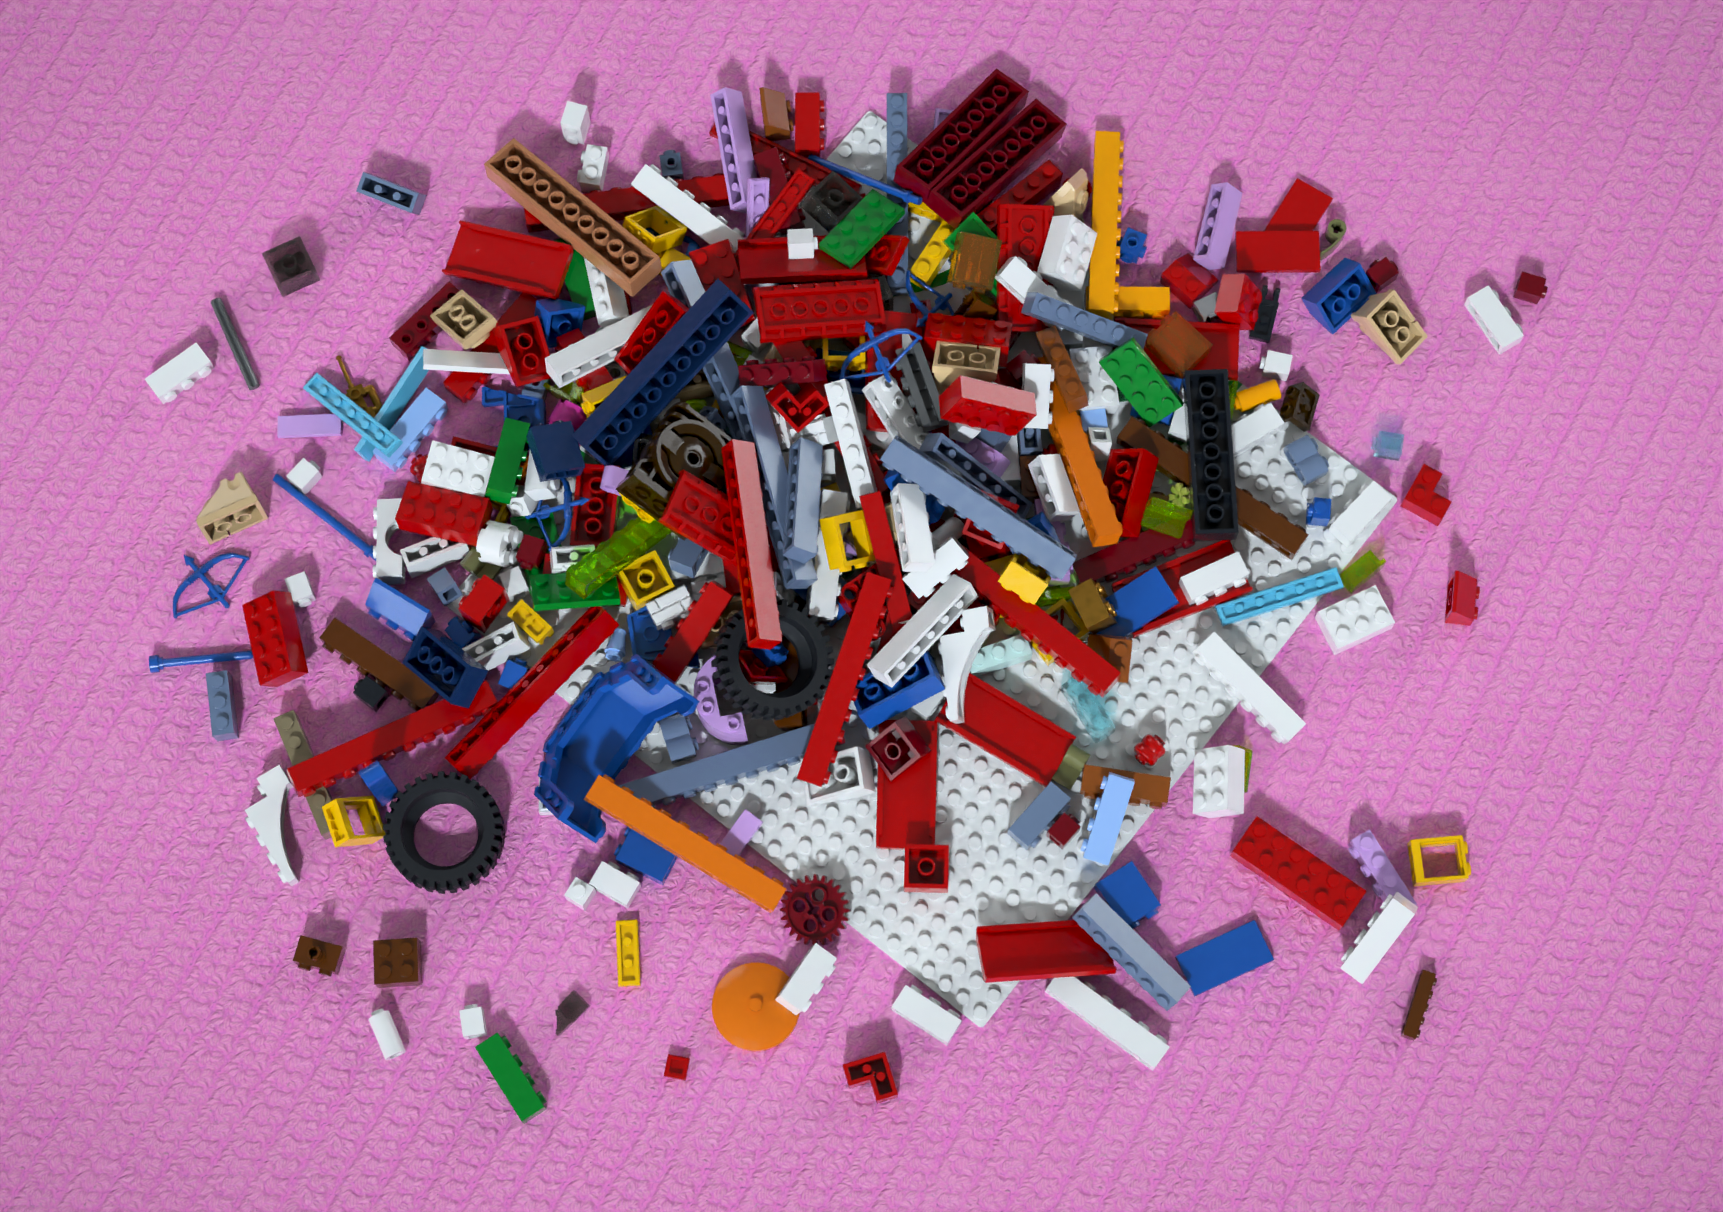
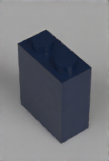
[526,420,585,482]

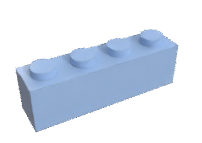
[373,388,448,472]
[1080,772,1135,866]

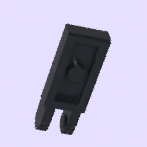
[1248,285,1281,343]

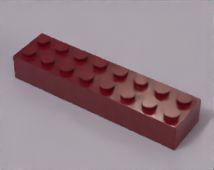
[894,68,1029,204]
[926,99,1067,229]

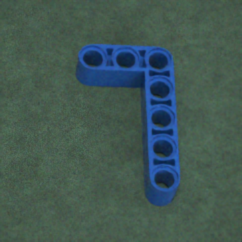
[358,760,399,806]

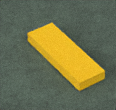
[616,919,641,987]

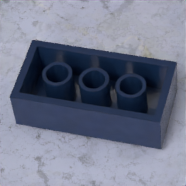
[402,626,488,708]

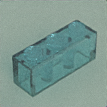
[1061,678,1116,744]

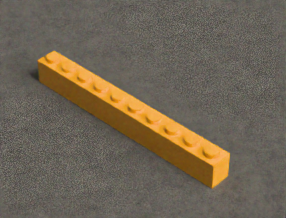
[1088,131,1124,321]

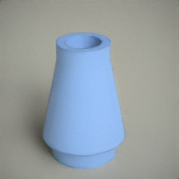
[604,628,626,662]

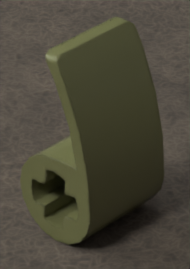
[1320,219,1347,260]
[460,547,503,580]
[1052,744,1091,790]

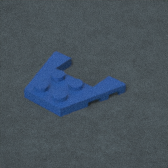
[482,387,546,450]
[627,586,700,668]

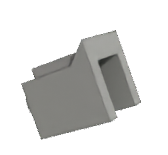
[1192,292,1219,322]

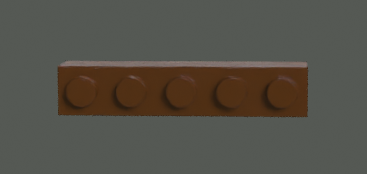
[1401,969,1437,1041]

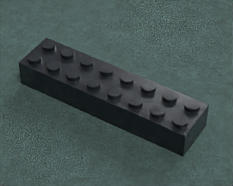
[1183,369,1239,541]

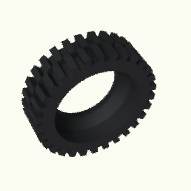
[711,599,834,721]
[383,771,505,894]

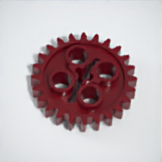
[780,874,851,945]

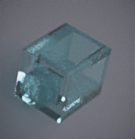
[1371,431,1404,461]

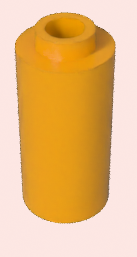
[1232,379,1281,413]

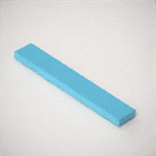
[354,346,429,462]
[303,373,403,458]
[1215,567,1344,627]

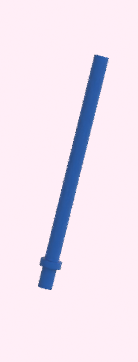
[808,154,922,205]
[273,474,376,561]

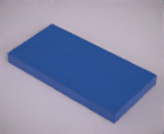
[1097,566,1179,637]
[1175,920,1274,997]

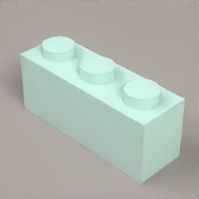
[970,635,1032,677]

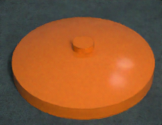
[712,962,800,1052]

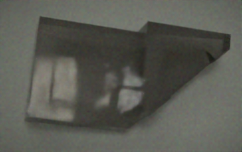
[555,991,590,1036]

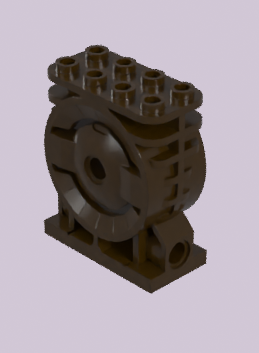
[615,402,732,540]

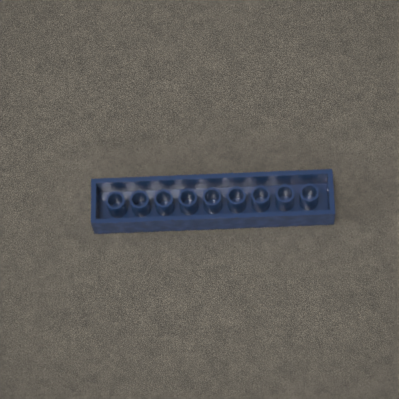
[572,279,754,466]

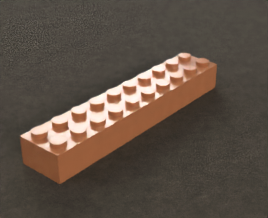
[484,138,662,297]

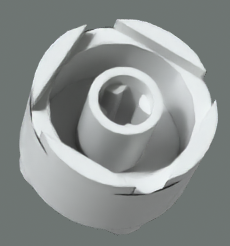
[476,520,523,567]

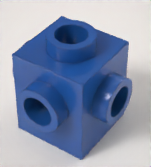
[1116,227,1147,264]

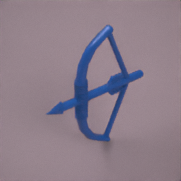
[906,270,954,327]
[839,321,923,383]
[525,478,590,551]
[173,553,250,619]

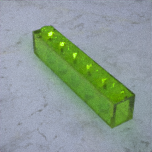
[565,517,672,599]

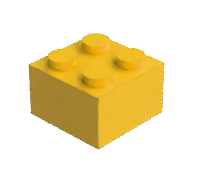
[617,550,675,611]
[998,553,1051,605]

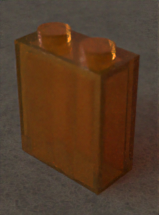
[947,231,1002,294]
[1145,311,1213,379]

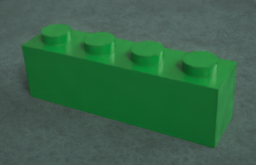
[554,238,596,321]
[485,417,530,505]
[475,1032,547,1124]

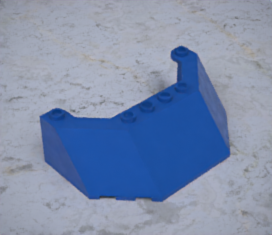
[534,654,700,843]

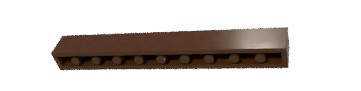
[1116,417,1309,560]

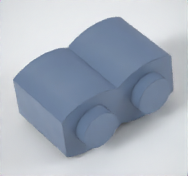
[1283,435,1329,486]
[659,714,699,764]

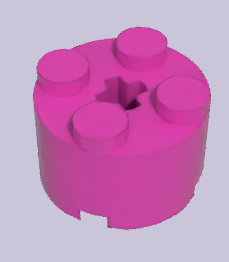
[548,398,587,445]

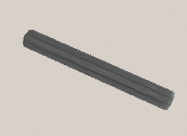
[211,298,260,390]

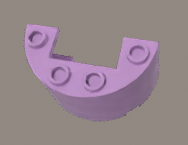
[694,656,748,745]

